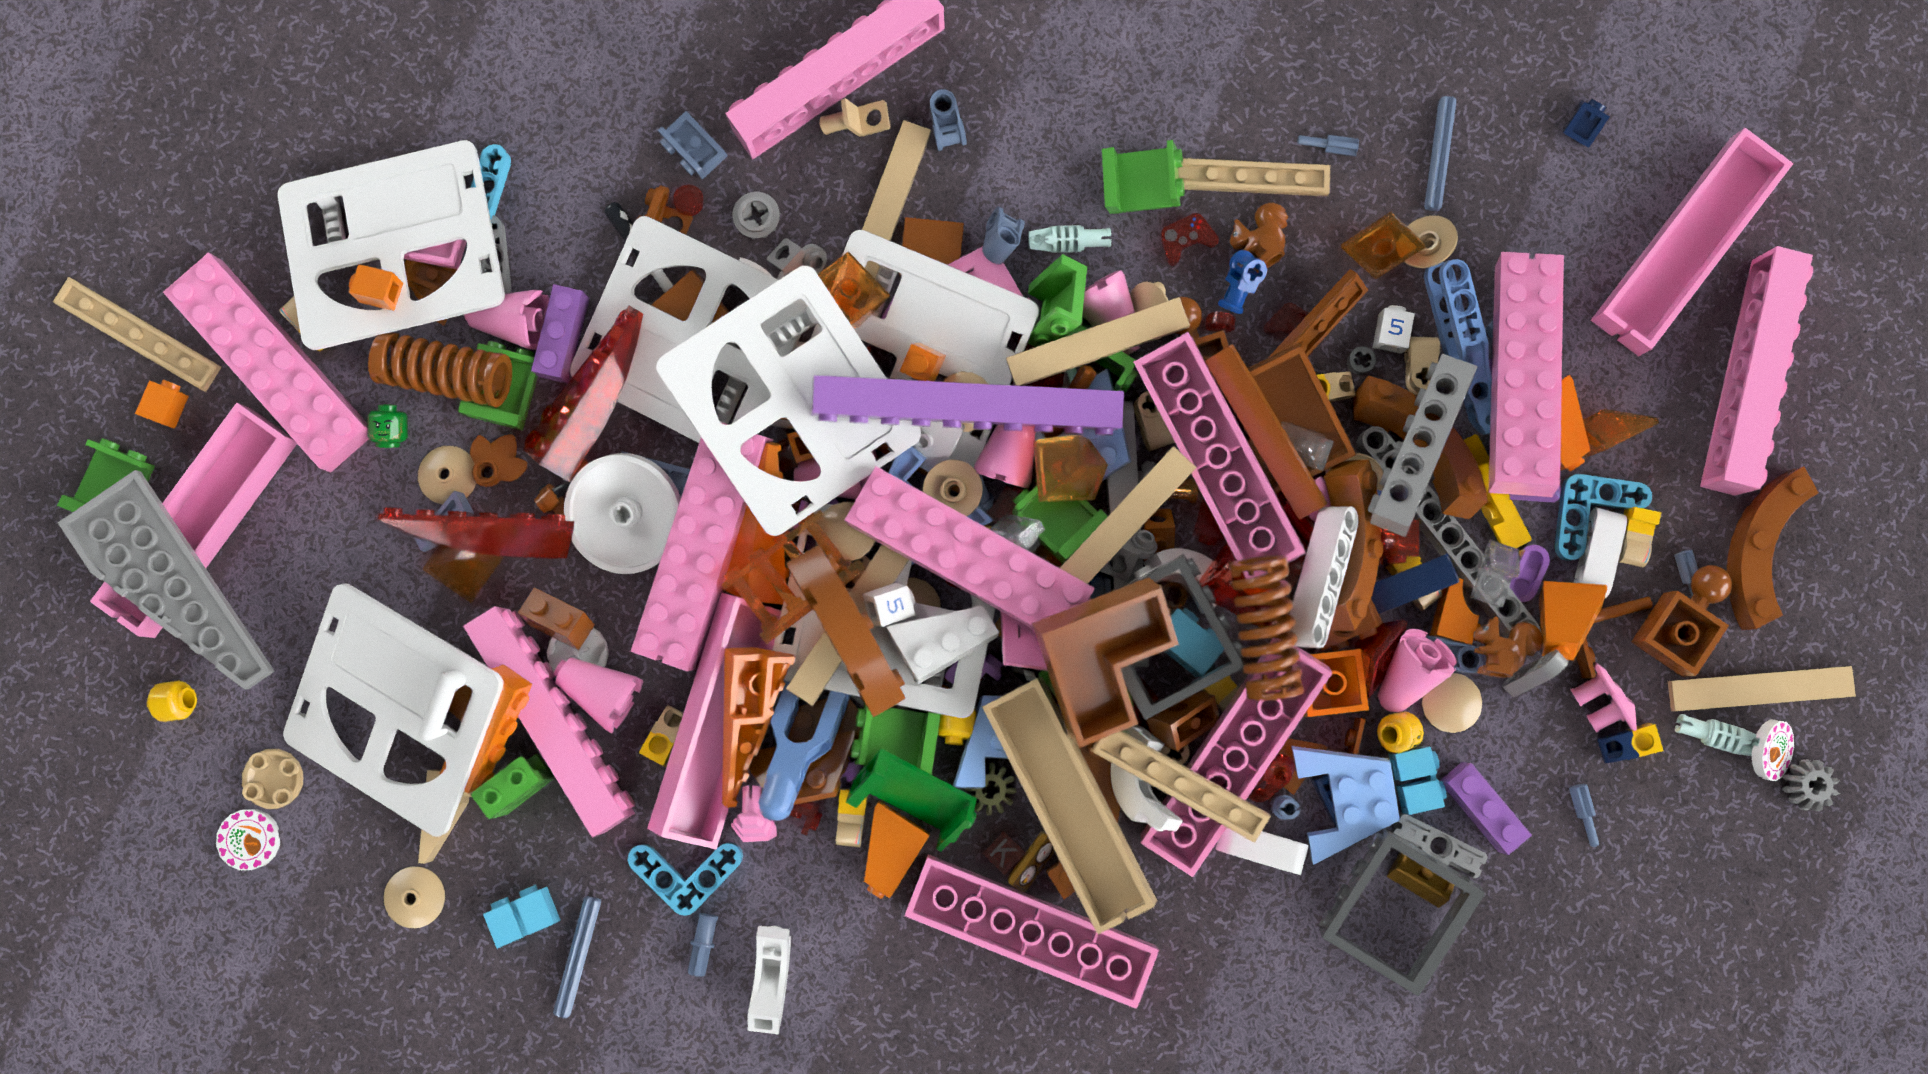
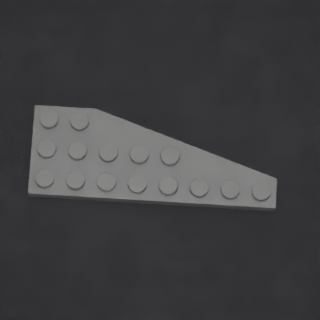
[58,470,275,689]

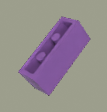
[531,284,590,384]
[1440,762,1532,855]

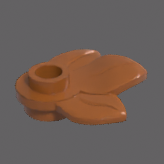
[470,434,528,487]

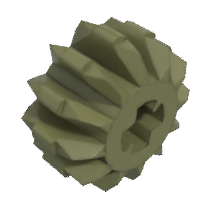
[965,763,1017,815]

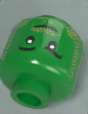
[367,404,408,448]

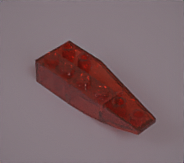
[523,305,643,482]
[375,508,574,559]

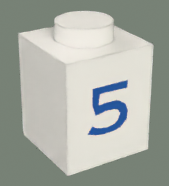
[1373,305,1415,354]
[862,583,915,627]

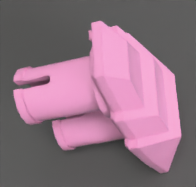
[1570,661,1637,733]
[731,785,777,842]

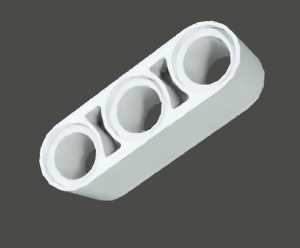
[1574,507,1627,598]
[1215,828,1309,875]

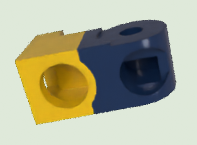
[1597,723,1664,763]

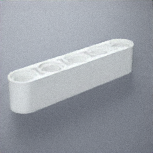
[1290,507,1358,648]

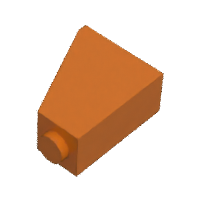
[1560,375,1590,472]
[1539,581,1607,661]
[864,801,930,899]

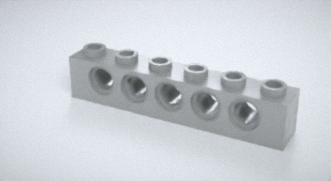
[1368,353,1478,537]

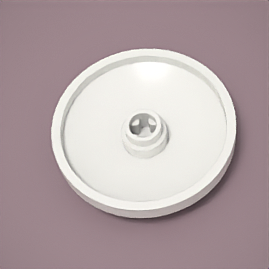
[564,453,681,574]

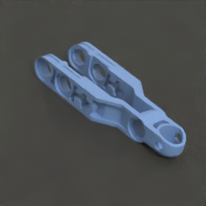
[1424,259,1492,435]
[758,681,851,821]

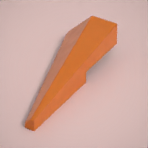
[722,442,789,605]
[722,647,795,808]

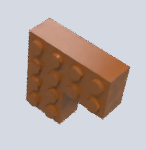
[1245,342,1356,494]
[1032,577,1179,748]

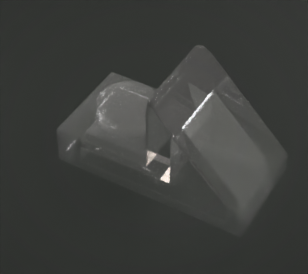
[1281,421,1334,470]
[990,514,1045,553]
[1471,540,1520,607]

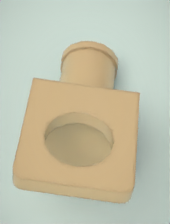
[820,98,890,137]

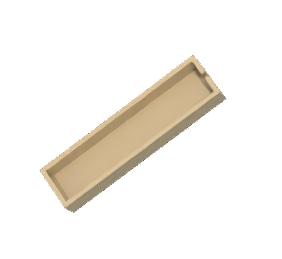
[982,677,1157,934]

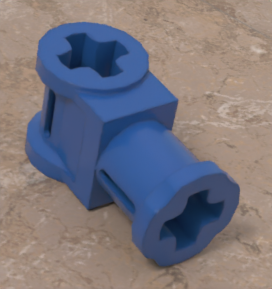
[1218,250,1267,314]

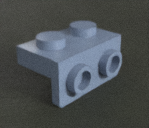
[657,111,728,180]

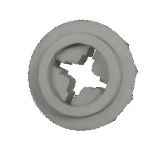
[733,192,780,240]

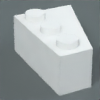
[886,606,999,684]

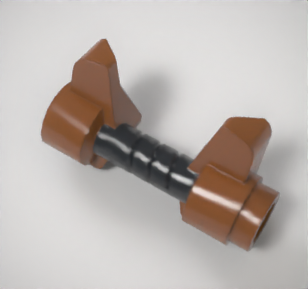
[533,458,590,519]

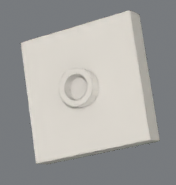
[888,421,965,472]

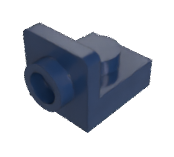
[1563,98,1610,148]

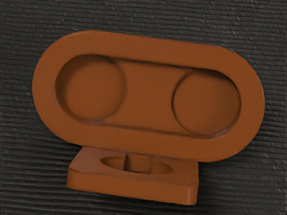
[636,185,693,235]

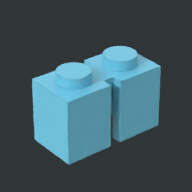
[1388,746,1447,815]
[483,885,560,948]

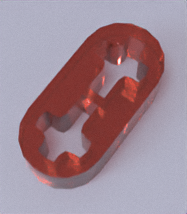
[1248,754,1295,802]

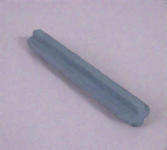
[1424,96,1456,211]
[553,896,601,1018]

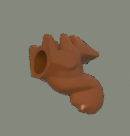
[1230,203,1288,273]
[1473,616,1543,678]

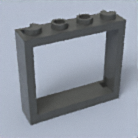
[1119,553,1245,720]
[1319,828,1486,996]

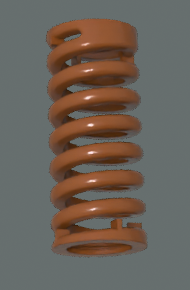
[368,332,512,408]
[1229,555,1304,701]

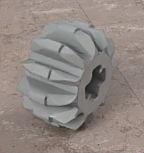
[1782,759,1840,811]

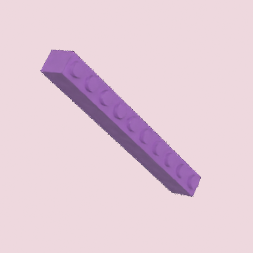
[811,375,1124,435]

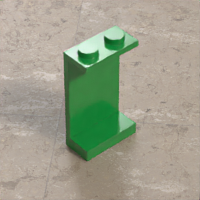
[846,748,977,852]

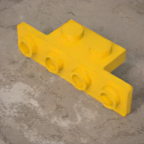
[1464,434,1532,553]

